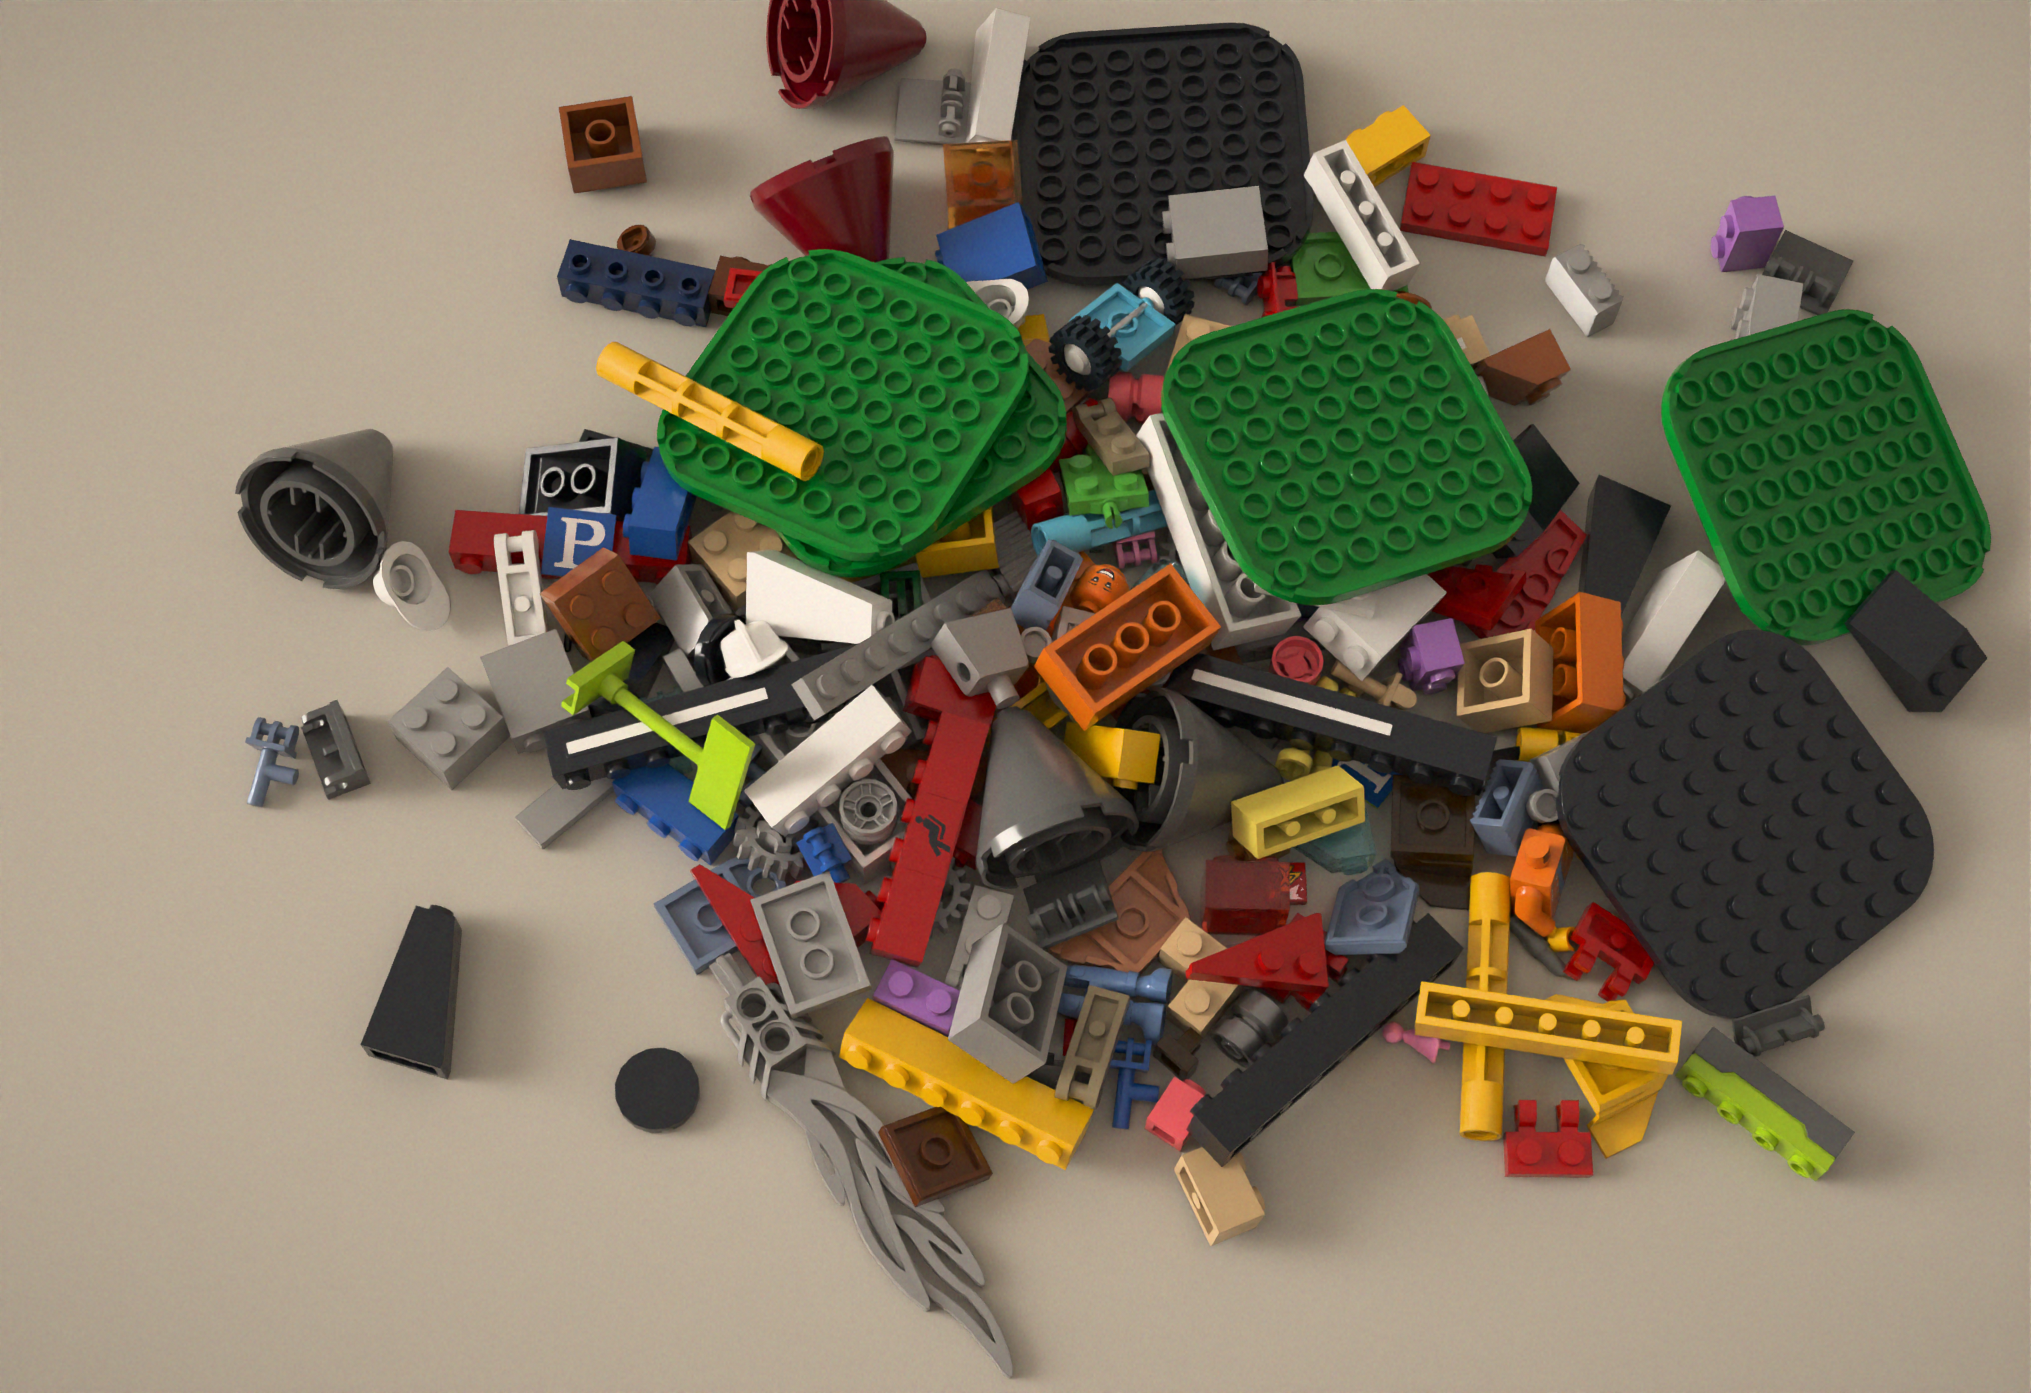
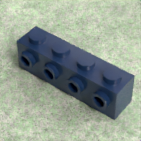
[557,239,715,327]

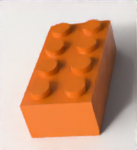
[1034,563,1221,731]

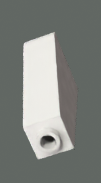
[965,8,1031,155]
[746,549,895,644]
[1622,550,1726,704]

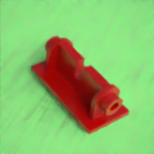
[1257,262,1299,317]

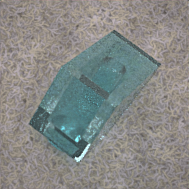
[1293,808,1377,875]

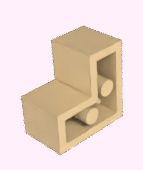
[1159,917,1245,1039]

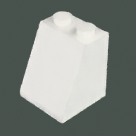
[1303,574,1447,681]

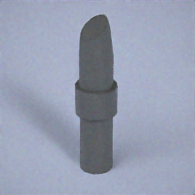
[1510,914,1567,977]

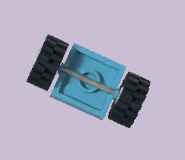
[1048,258,1195,391]

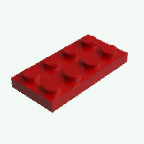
[1400,162,1557,257]

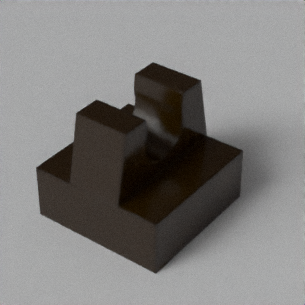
[1153,1027,1203,1081]

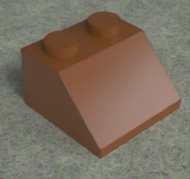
[1473,329,1571,406]

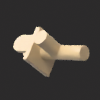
[1330,660,1417,711]

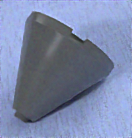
[235,429,393,589]
[1114,686,1284,852]
[976,706,1139,889]

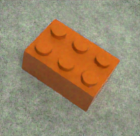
[1535,592,1626,733]

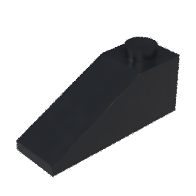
[588,622,675,718]

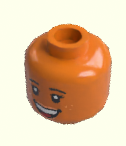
[1070,564,1129,613]

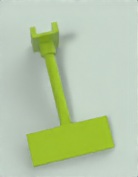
[561,641,755,830]

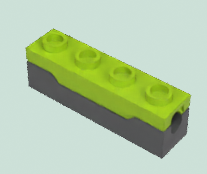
[1675,1027,1855,1181]

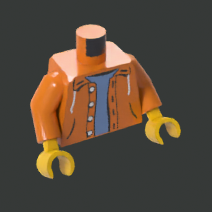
[1510,822,1580,952]

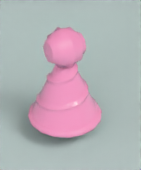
[1382,1021,1451,1064]

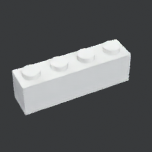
[1304,140,1420,291]
[744,685,912,837]

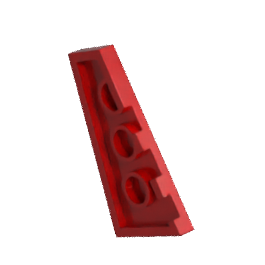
[1463,509,1587,639]
[1427,564,1526,631]

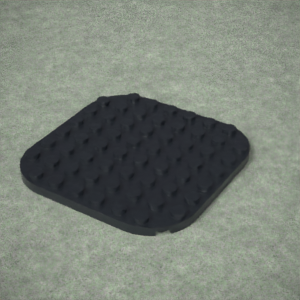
[1012,23,1314,286]
[1555,630,1934,1019]

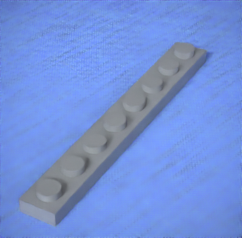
[791,570,1006,721]

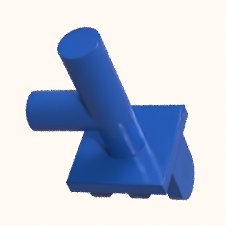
[796,823,853,883]
[1110,1037,1159,1130]

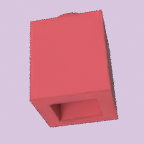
[1145,1076,1206,1152]

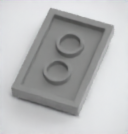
[750,871,872,1019]

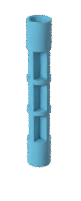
[1031,490,1168,556]

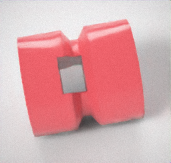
[1108,371,1164,424]
[1268,636,1324,685]

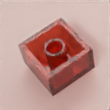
[1200,855,1290,936]

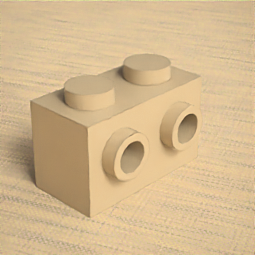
[1174,1147,1265,1246]

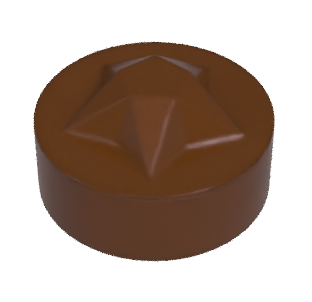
[617,225,656,256]

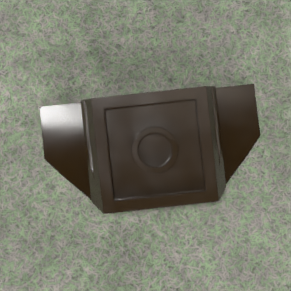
[1390,773,1475,910]

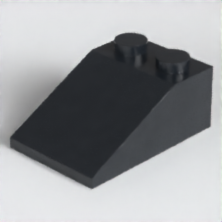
[1492,424,1580,559]
[519,437,647,521]
[1844,570,1987,712]

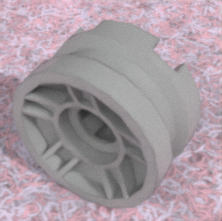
[839,779,898,845]

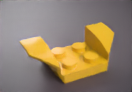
[1545,994,1669,1159]

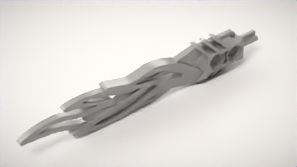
[709,953,1013,1379]

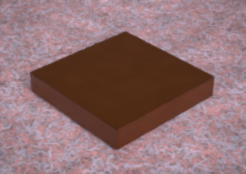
[878,1106,993,1208]

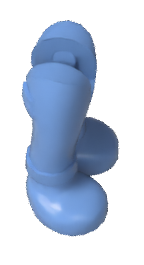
[1057,965,1173,1044]

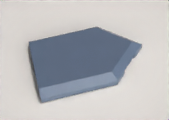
[1324,859,1420,955]

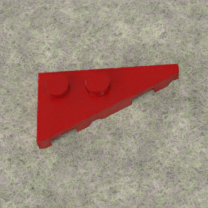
[690,864,780,985]
[1185,913,1329,994]

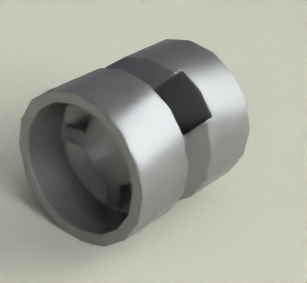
[1210,988,1289,1068]

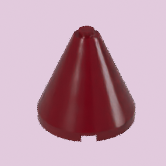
[766,0,927,109]
[750,136,894,263]

